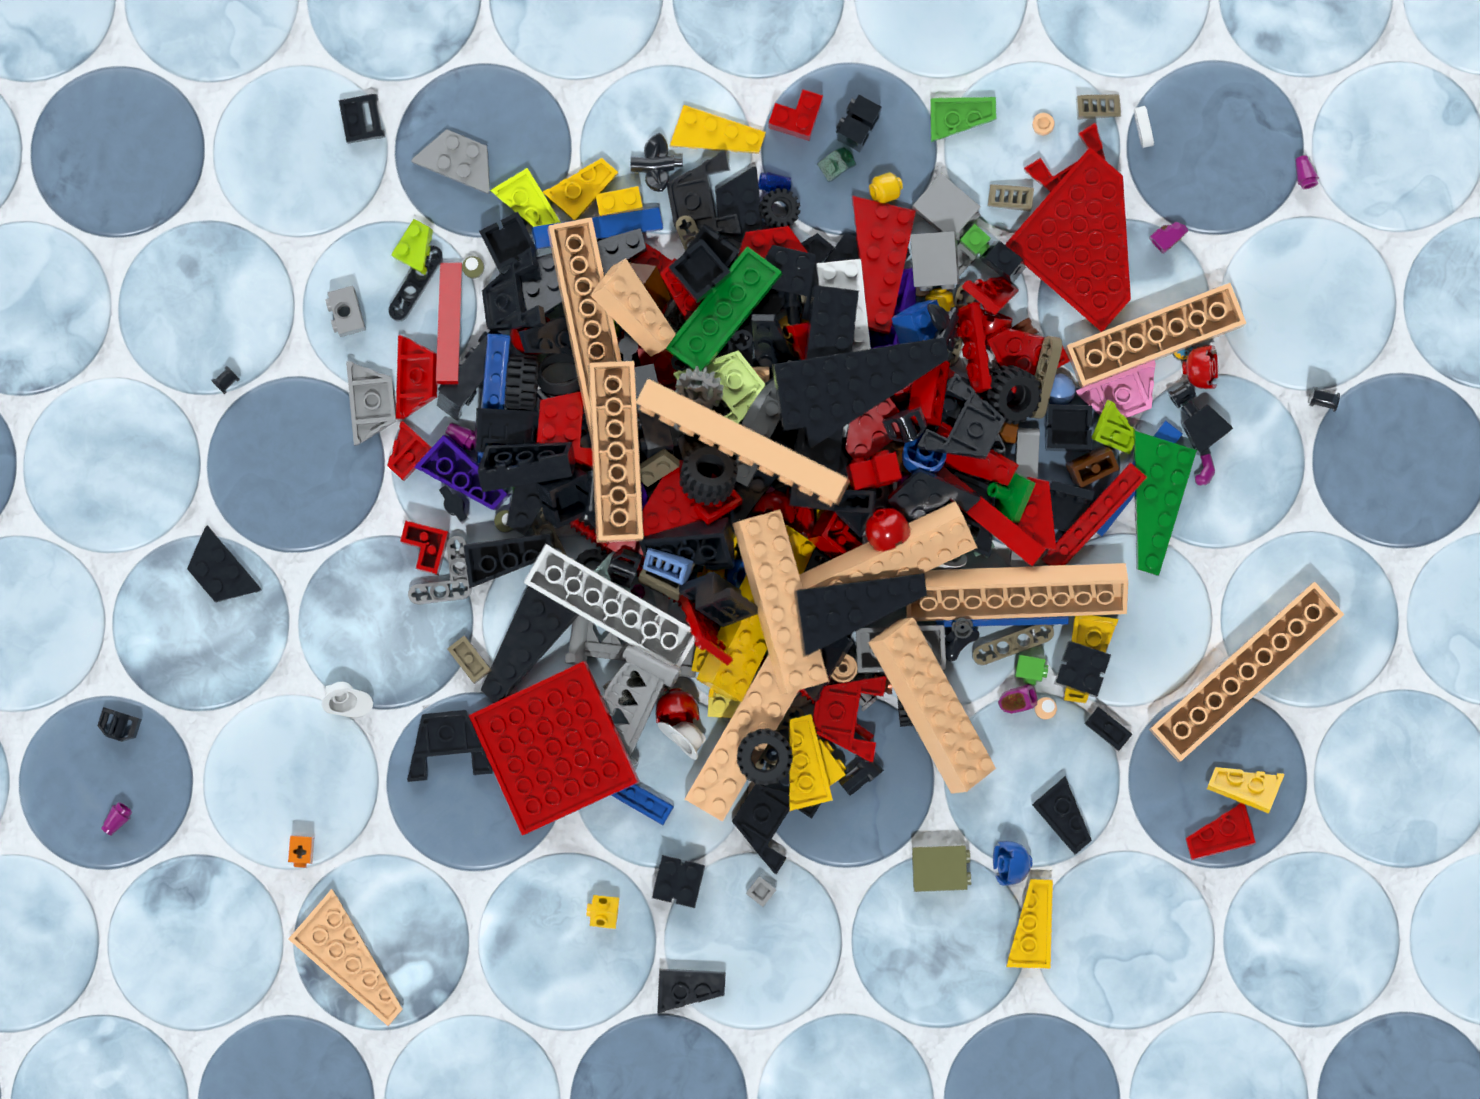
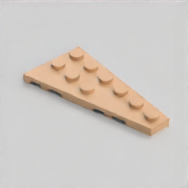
[288,889,403,1026]

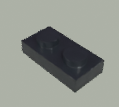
[1084,707,1132,751]

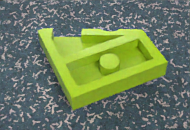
[391,219,433,275]
[1092,400,1136,454]

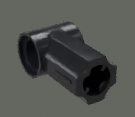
[838,758,884,796]

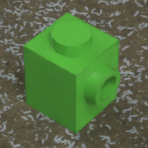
[959,224,991,256]
[1015,655,1049,685]

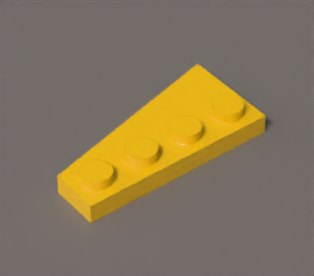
[670,105,766,154]
[1063,615,1119,703]
[789,714,833,811]
[1006,879,1053,969]

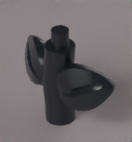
[630,133,683,192]
[927,304,959,352]

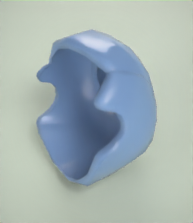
[1048,373,1076,405]

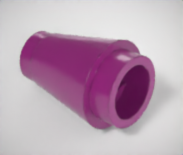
[1295,155,1319,189]
[445,423,475,451]
[101,802,132,836]

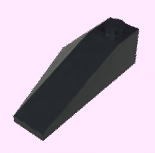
[639,517,735,570]

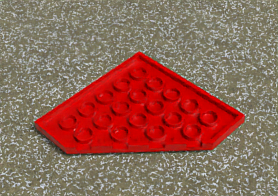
[1005,147,1131,332]

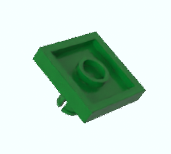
[987,472,1036,523]

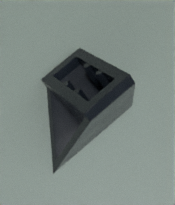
[833,490,876,538]

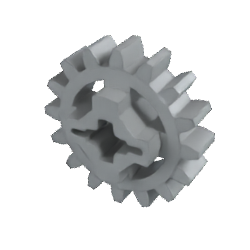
[675,367,724,411]

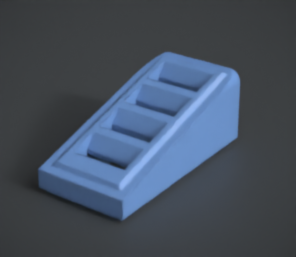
[643,548,693,585]

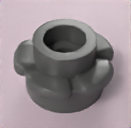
[951,617,973,638]

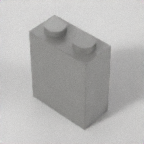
[912,173,981,241]
[911,231,960,291]

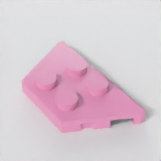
[1076,360,1156,418]

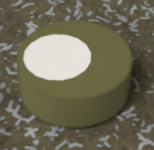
[462,256,484,279]
[494,510,513,533]

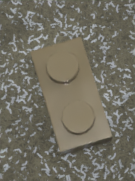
[639,449,680,487]
[447,636,492,684]

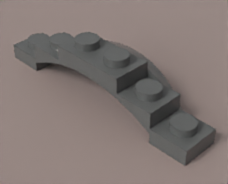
[735,360,792,487]

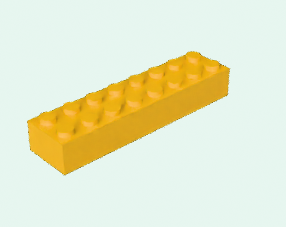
[696,525,816,702]

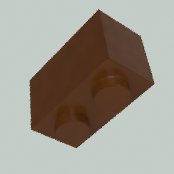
[1065,445,1119,488]

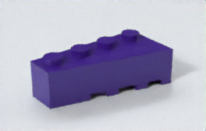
[414,435,511,510]

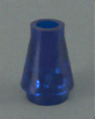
[759,171,791,193]

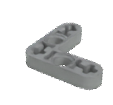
[408,536,472,605]

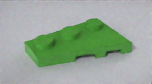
[930,97,996,142]

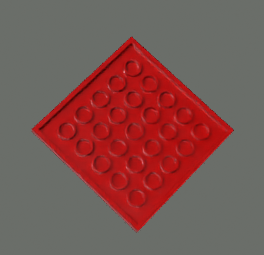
[469,661,640,836]

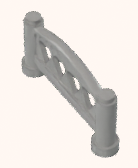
[565,615,696,678]
[602,645,682,771]

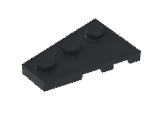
[657,969,726,1014]

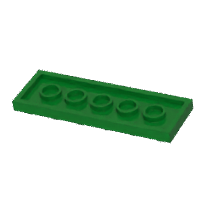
[666,246,782,371]

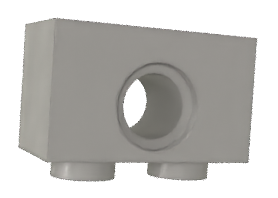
[325,286,366,337]

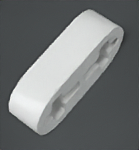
[1134,106,1154,148]

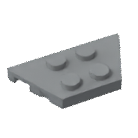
[411,130,490,195]
[346,361,396,446]

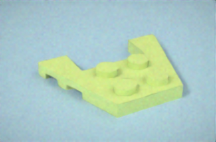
[673,351,766,424]

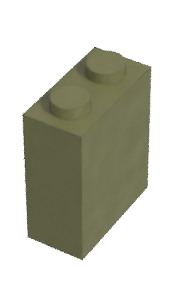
[912,845,971,892]

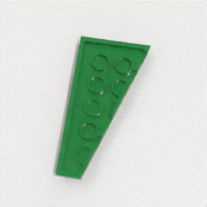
[1133,431,1197,576]

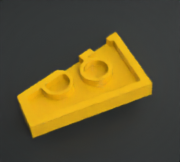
[1207,767,1285,813]

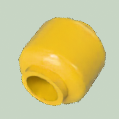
[869,172,903,203]
[925,288,955,311]

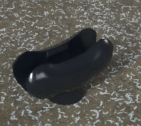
[945,627,980,661]

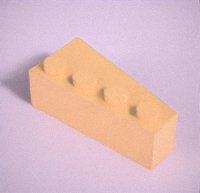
[590,258,676,356]

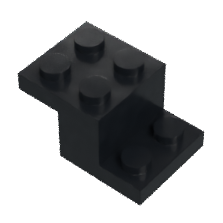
[679,572,758,627]

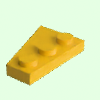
[543,158,618,220]

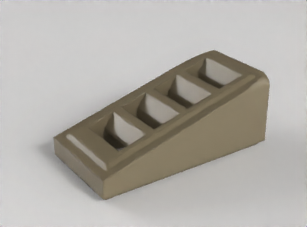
[1076,95,1121,119]
[988,184,1034,212]

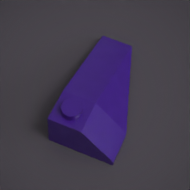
[869,268,916,349]

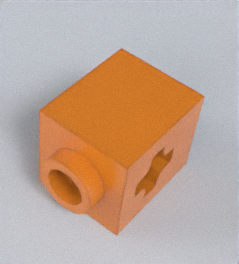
[288,836,315,868]

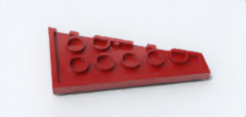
[851,196,916,335]

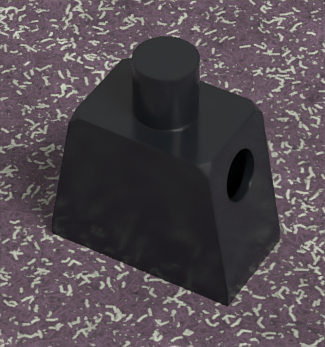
[980,241,1026,284]
[1181,400,1233,456]

